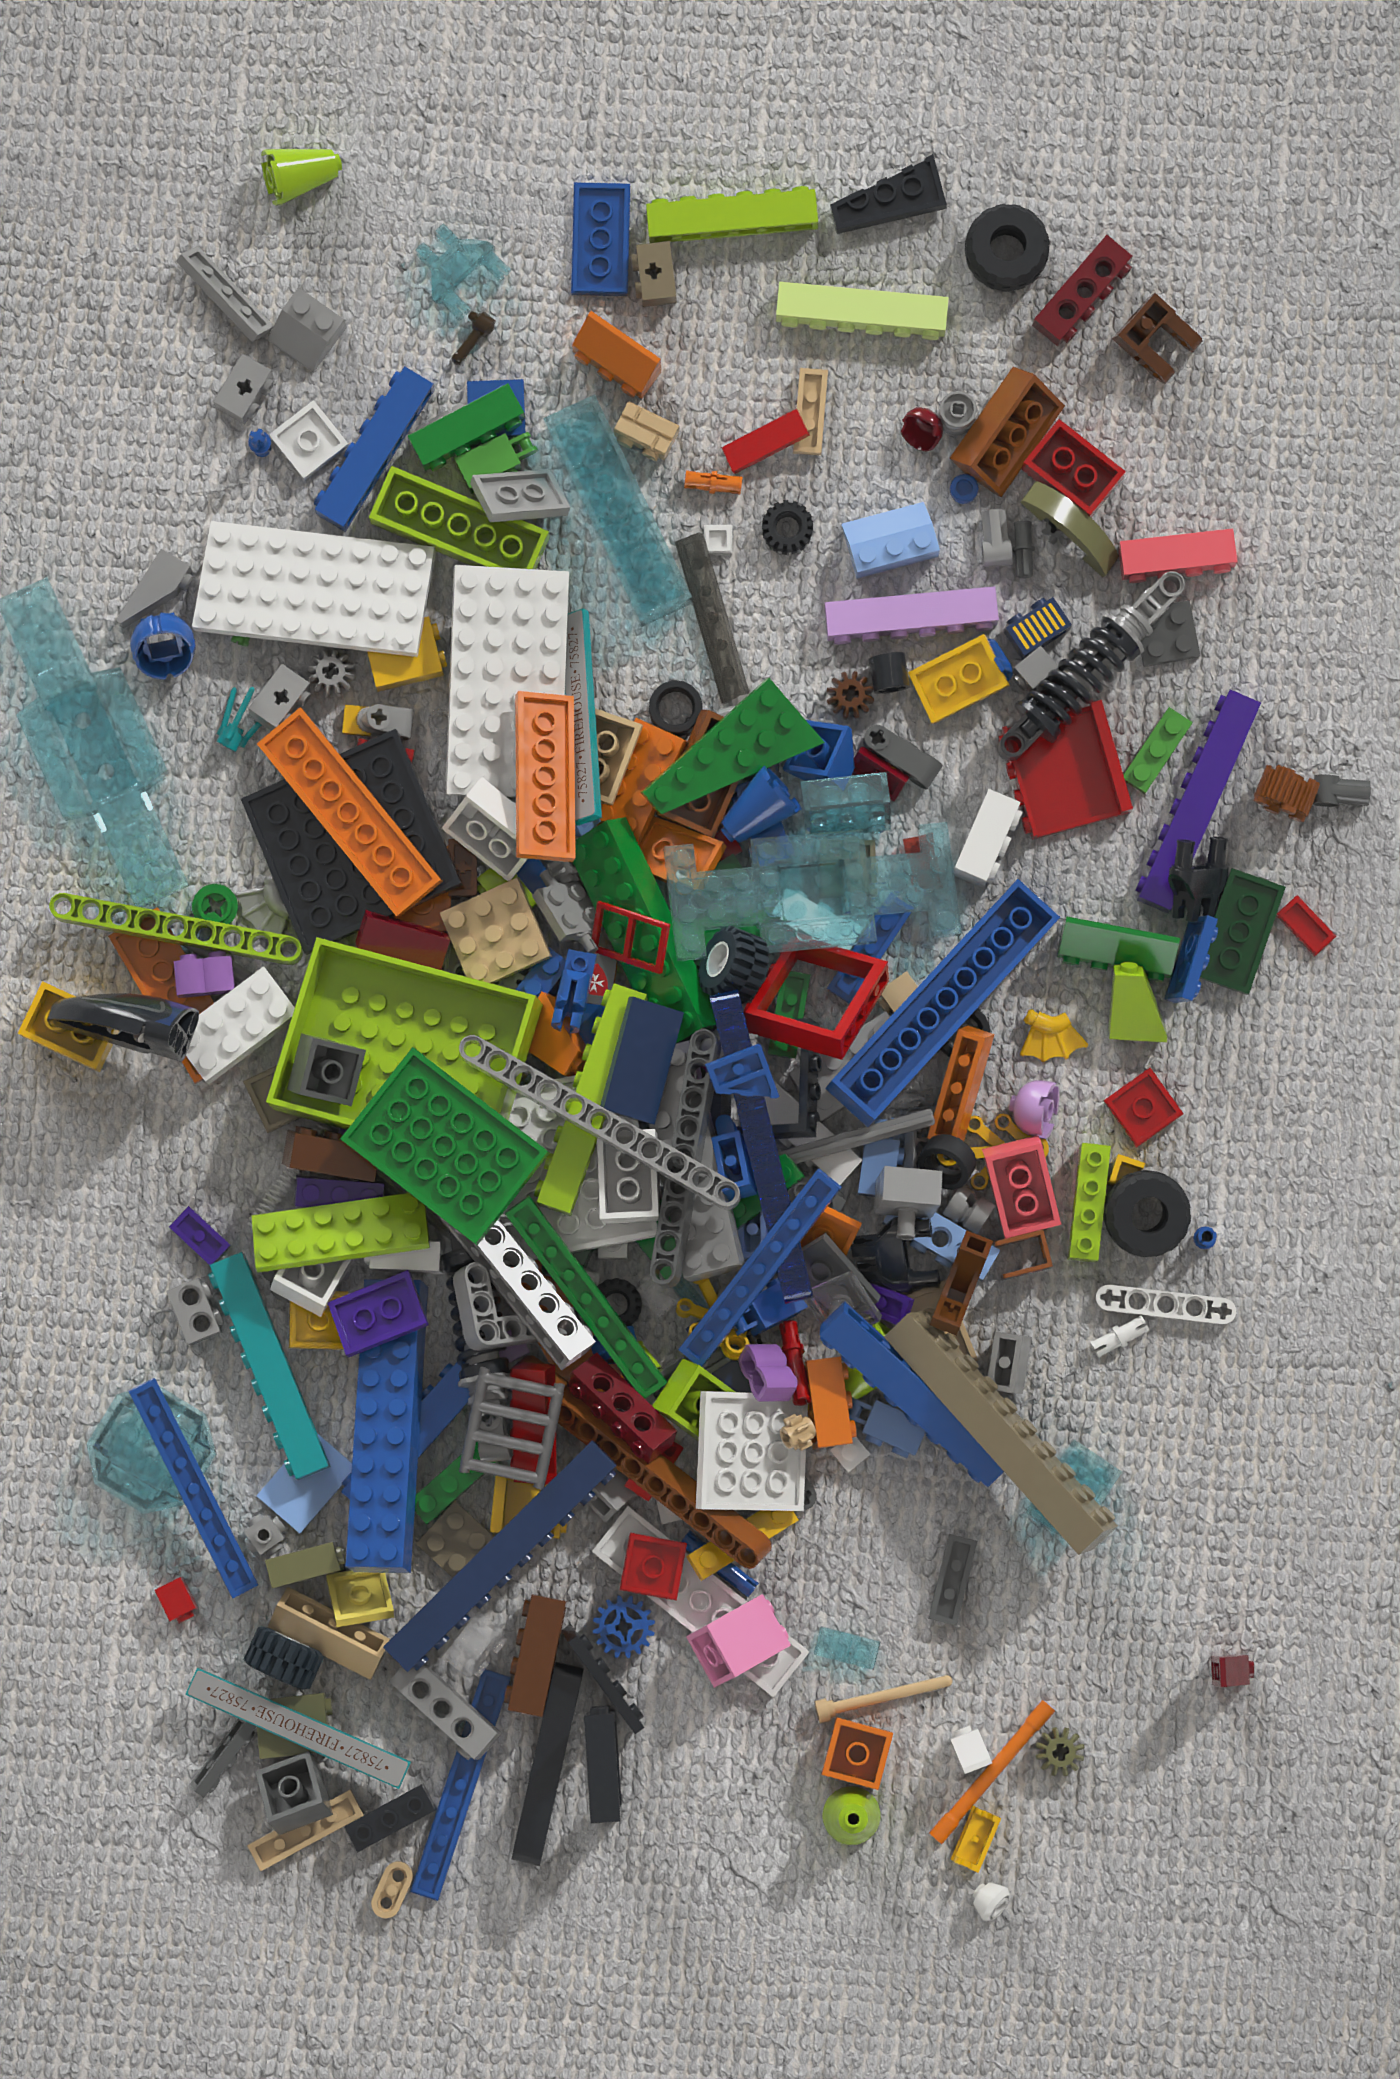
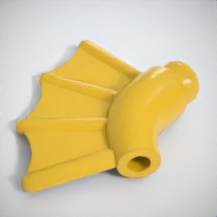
[1020,1009,1088,1062]

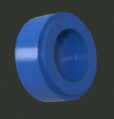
[950,474,979,504]

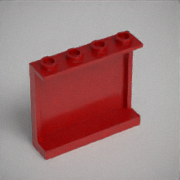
[998,700,1133,840]

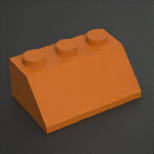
[572,311,661,399]
[804,1356,856,1450]

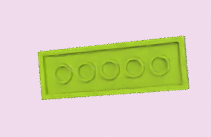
[251,1193,430,1273]

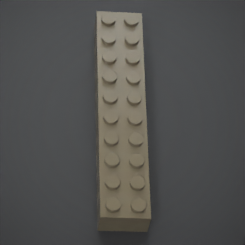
[884,1310,1118,1555]

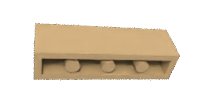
[268,1587,390,1680]

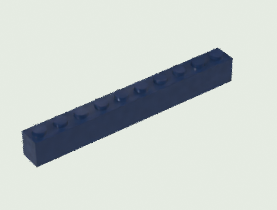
[383,1440,617,1672]

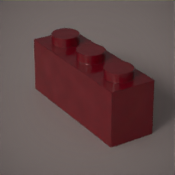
[355,910,450,970]

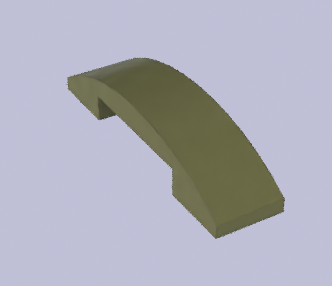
[1020,481,1119,578]

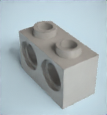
[166,1278,224,1346]

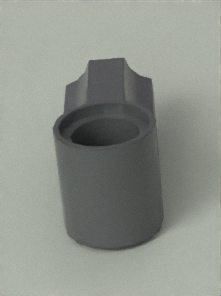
[1313,774,1371,807]

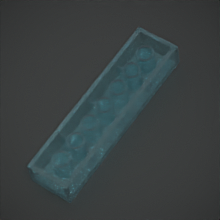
[543,394,692,627]

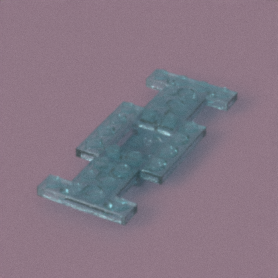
[663,822,962,961]

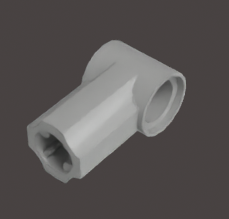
[981,509,1013,567]

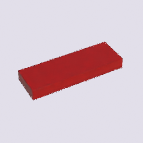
[721,408,810,474]

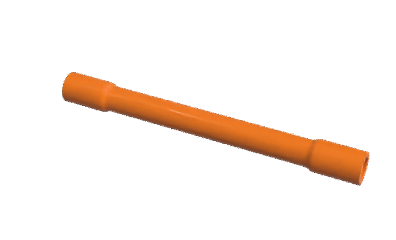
[929,1700,1055,1844]

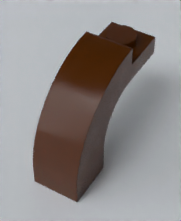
[930,1230,993,1336]

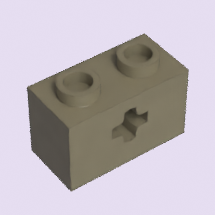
[631,241,677,307]

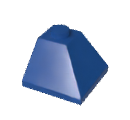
[783,720,855,793]

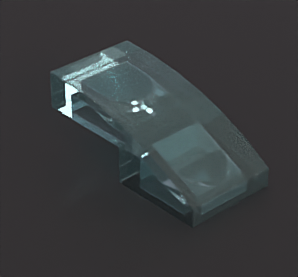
[814,1626,881,1670]

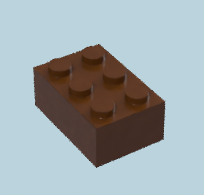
[281,1126,377,1182]

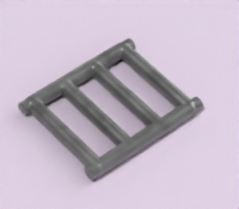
[459,1367,565,1490]

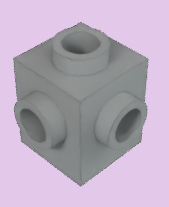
[244,1513,287,1557]

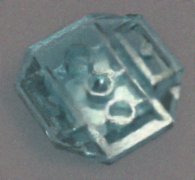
[87,1386,217,1514]

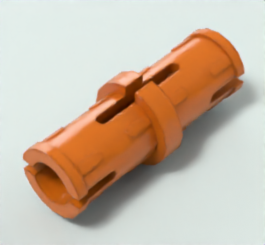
[684,470,742,495]

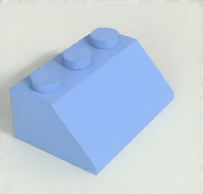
[841,502,940,579]

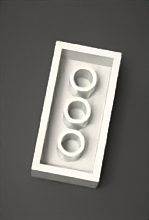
[186,966,295,1085]

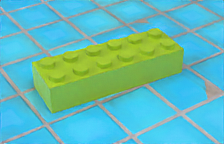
[369,466,550,570]

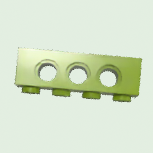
[1067,1143,1111,1263]

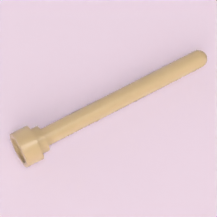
[814,1675,953,1723]

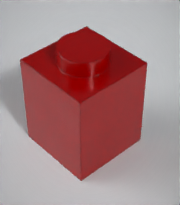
[154,1577,198,1624]

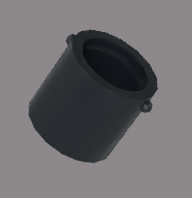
[869,652,910,694]

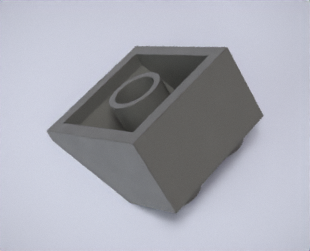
[287,1033,366,1106]

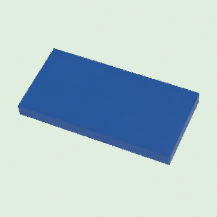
[571,182,631,296]

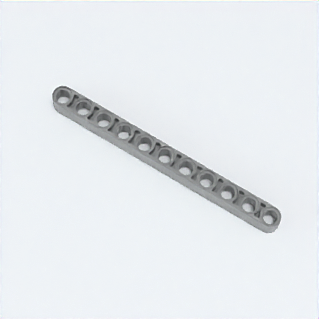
[459,1035,740,1210]

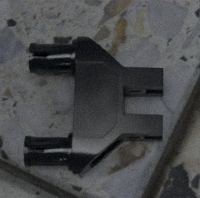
[1168,836,1229,922]
[851,1217,940,1294]

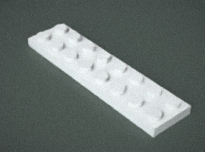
[592,1506,809,1697]

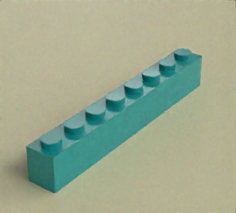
[208,1252,331,1480]

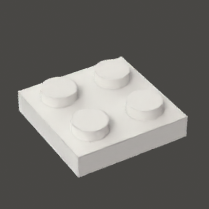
[269,400,349,481]

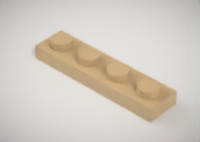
[247,1789,364,1871]

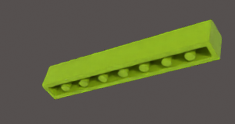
[534,983,647,1216]

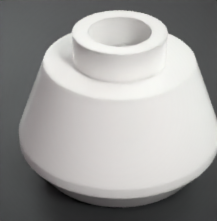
[972,1882,1010,1921]

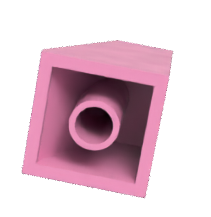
[686,1594,791,1688]

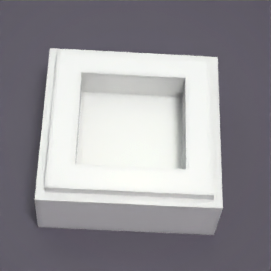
[704,525,732,555]

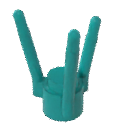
[216,687,262,752]

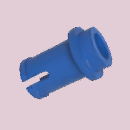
[1193,1226,1217,1250]

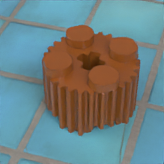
[1253,765,1320,822]

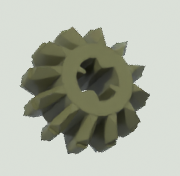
[1035,1727,1085,1776]

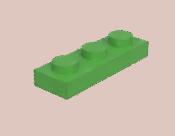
[1124,707,1193,794]

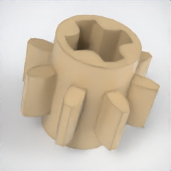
[780,1414,816,1451]

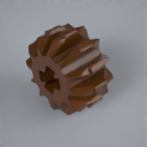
[826,671,874,720]

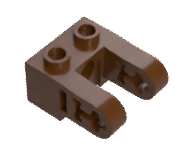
[1112,293,1203,384]

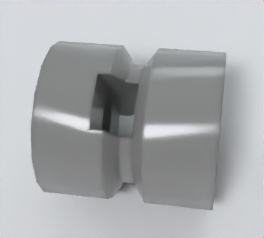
[938,391,977,436]
[942,1185,995,1234]

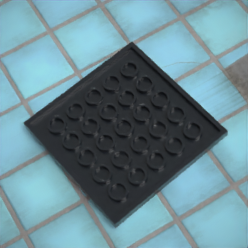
[241,729,463,955]

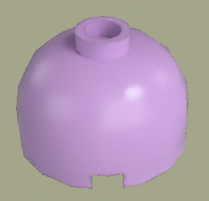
[1009,1080,1059,1139]

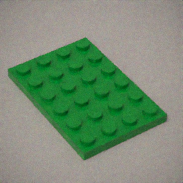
[340,1047,550,1245]

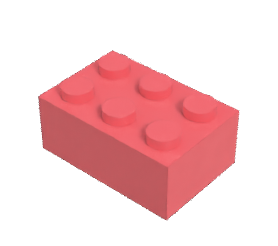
[982,1135,1061,1239]

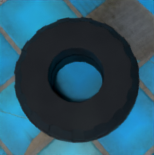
[965,204,1050,292]
[1103,1170,1191,1257]

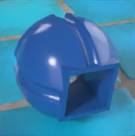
[130,612,196,680]

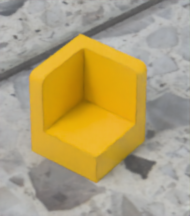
[1107,1154,1145,1186]

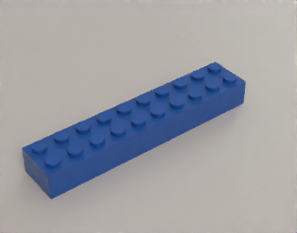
[825,879,1060,1127]
[345,1279,429,1573]

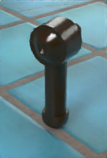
[451,311,496,365]

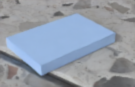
[257,1433,352,1534]

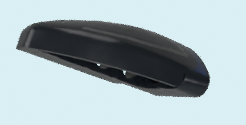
[47,993,199,1062]

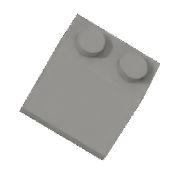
[268,287,347,373]

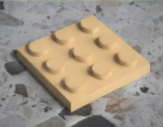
[440,878,552,984]

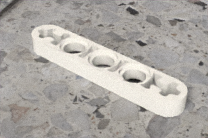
[1095,1285,1236,1325]

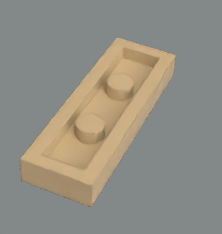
[793,368,828,456]

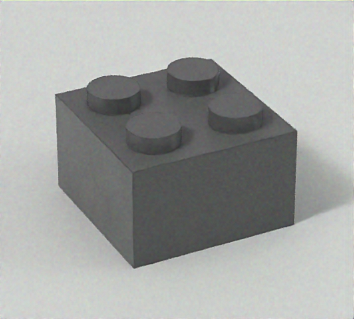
[255,1751,333,1835]

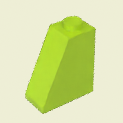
[1108,962,1167,1042]

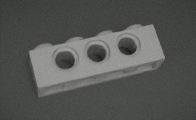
[389,1663,502,1760]

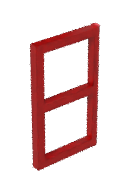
[592,901,671,974]

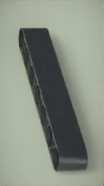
[511,1662,584,1866]

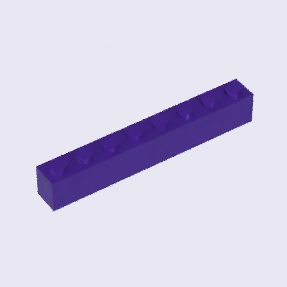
[1135,689,1261,914]

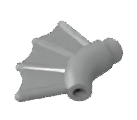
[235,876,289,934]

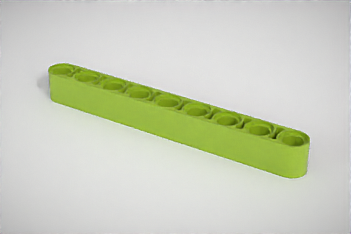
[49,893,303,965]

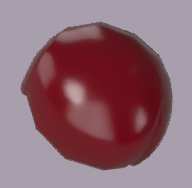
[901,407,943,452]

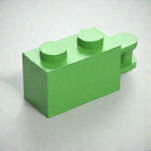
[455,432,538,494]

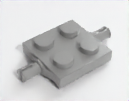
[532,869,604,954]

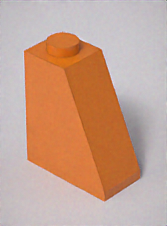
[529,991,586,1077]

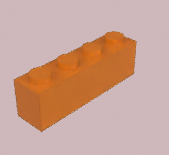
[927,1026,995,1141]

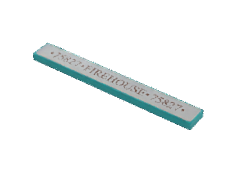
[565,608,602,826]
[185,1668,411,1789]

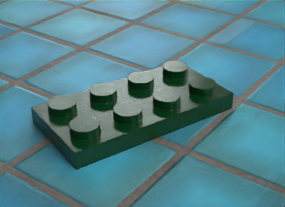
[1199,868,1286,995]

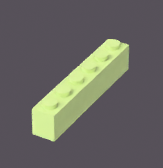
[776,282,949,340]

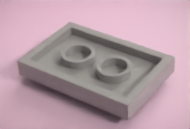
[470,469,570,522]

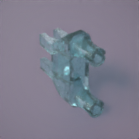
[415,223,512,321]

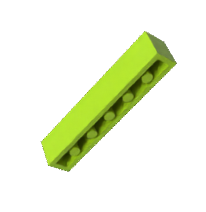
[646,186,818,244]

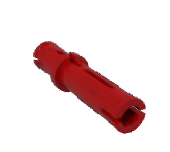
[779,1320,811,1406]

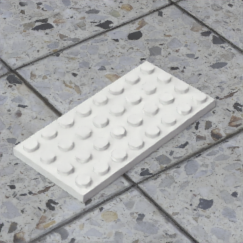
[192,521,435,657]
[445,565,569,798]

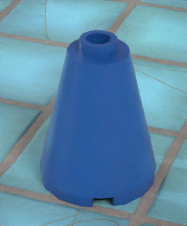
[721,766,802,843]

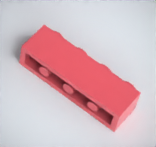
[1118,528,1237,583]

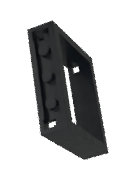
[710,1018,822,1140]
[584,1705,622,1823]

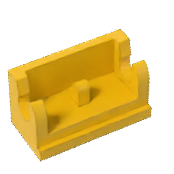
[950,1806,1001,1873]

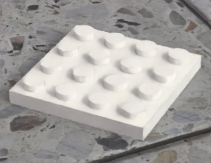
[696,1391,808,1511]

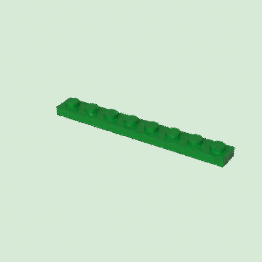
[505,1196,667,1399]

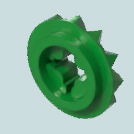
[192,884,238,924]

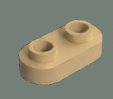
[371,1861,413,1918]

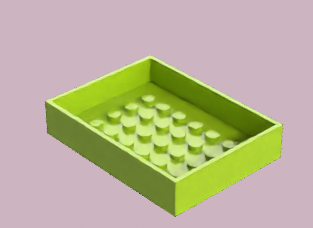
[266,937,543,1130]

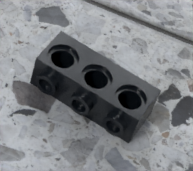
[344,1783,437,1853]

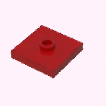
[1103,1068,1184,1148]
[619,1533,687,1601]

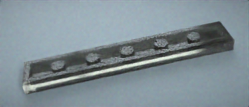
[675,532,750,704]

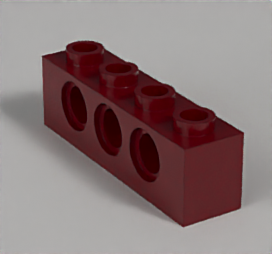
[1032,235,1133,347]
[568,1352,678,1464]

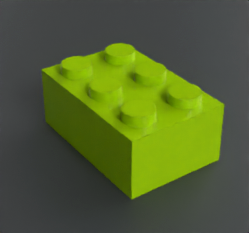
[652,1359,735,1441]

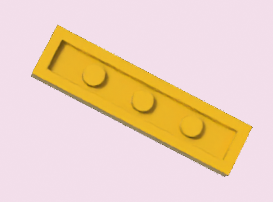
[686,1510,798,1581]

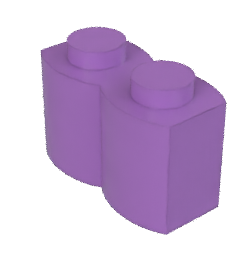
[174,951,235,998]
[739,1344,797,1402]

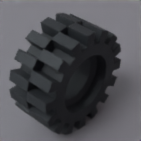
[762,500,813,555]
[597,1278,642,1326]

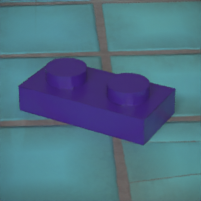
[169,1206,231,1265]
[864,1282,915,1325]

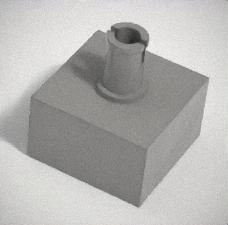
[874,1166,942,1240]

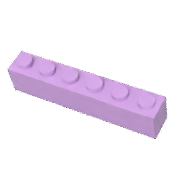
[824,586,999,645]

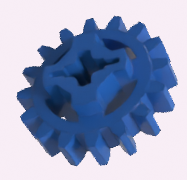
[592,1595,655,1658]

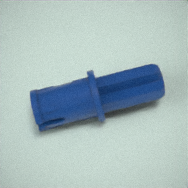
[248,428,271,457]

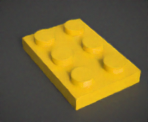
[908,634,1010,724]

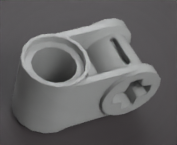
[356,704,414,740]

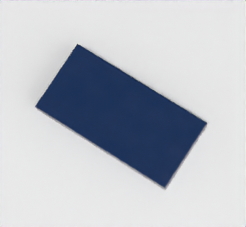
[600,997,684,1125]

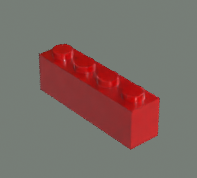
[509,1362,557,1485]

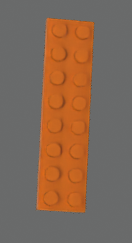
[257,707,443,918]

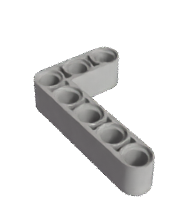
[453,1262,592,1351]

